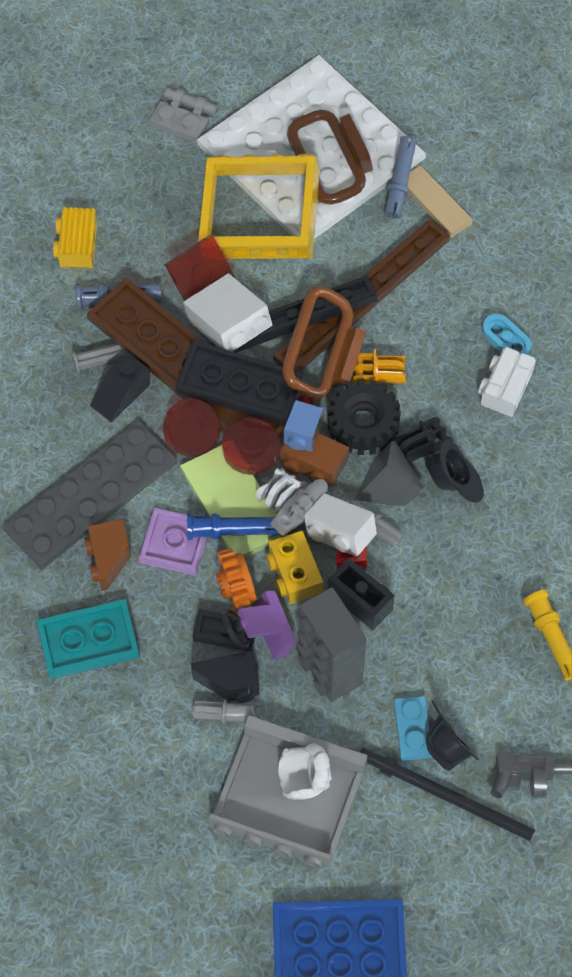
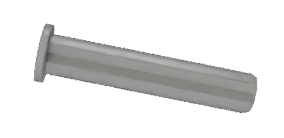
[71,344,127,374]

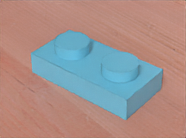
[394,696,432,761]

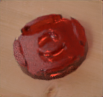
[163,398,221,457]
[222,418,280,475]

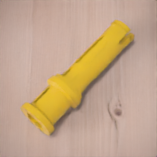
[523,590,572,681]

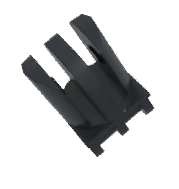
[392,417,453,464]

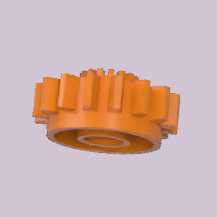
[215,548,257,615]

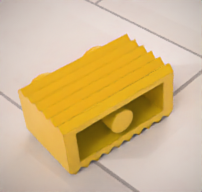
[53,207,97,268]

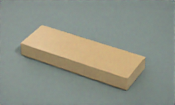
[407,165,473,238]

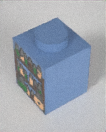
[284,400,324,452]

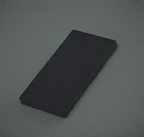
[175,340,304,426]

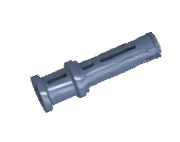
[75,282,161,310]

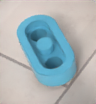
[482,314,532,355]

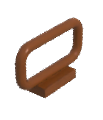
[282,286,366,399]

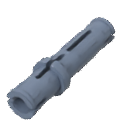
[384,136,417,219]

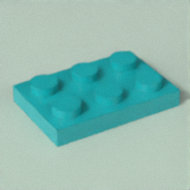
[36,599,140,679]

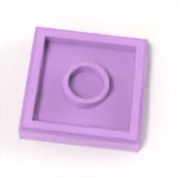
[138,507,208,576]

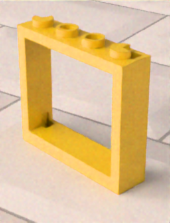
[198,154,320,259]

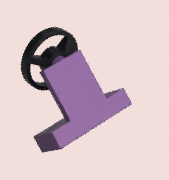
[222,591,297,660]

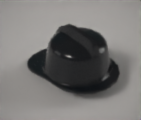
[425,440,484,503]
[426,699,479,771]

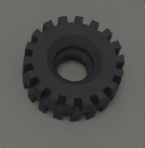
[327,379,401,456]

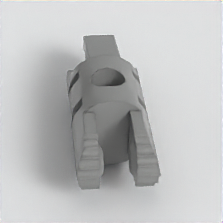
[270,479,328,536]

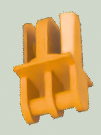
[352,349,406,385]

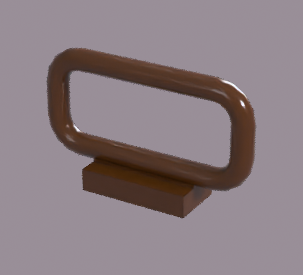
[287,110,373,205]

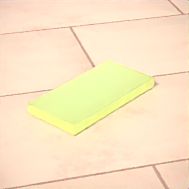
[180,440,288,558]

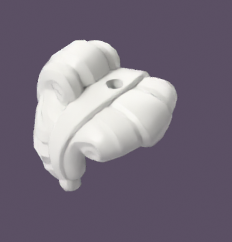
[278,743,332,800]

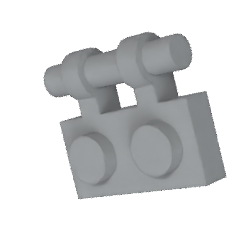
[149,88,217,143]

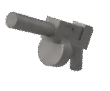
[490,752,572,798]

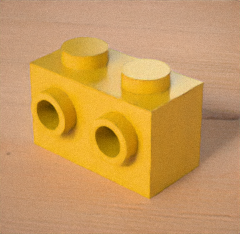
[265,531,324,605]

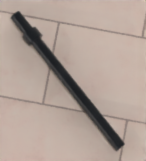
[360,748,535,841]

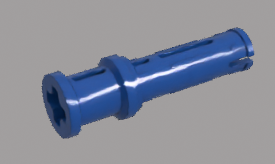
[187,513,278,540]

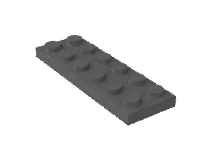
[3,421,177,570]

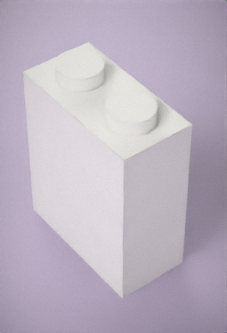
[183,273,273,351]

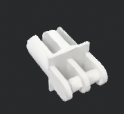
[256,468,308,511]

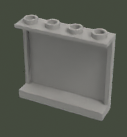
[209,715,367,869]

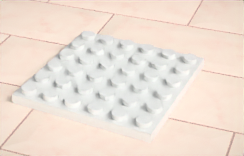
[197,55,426,239]

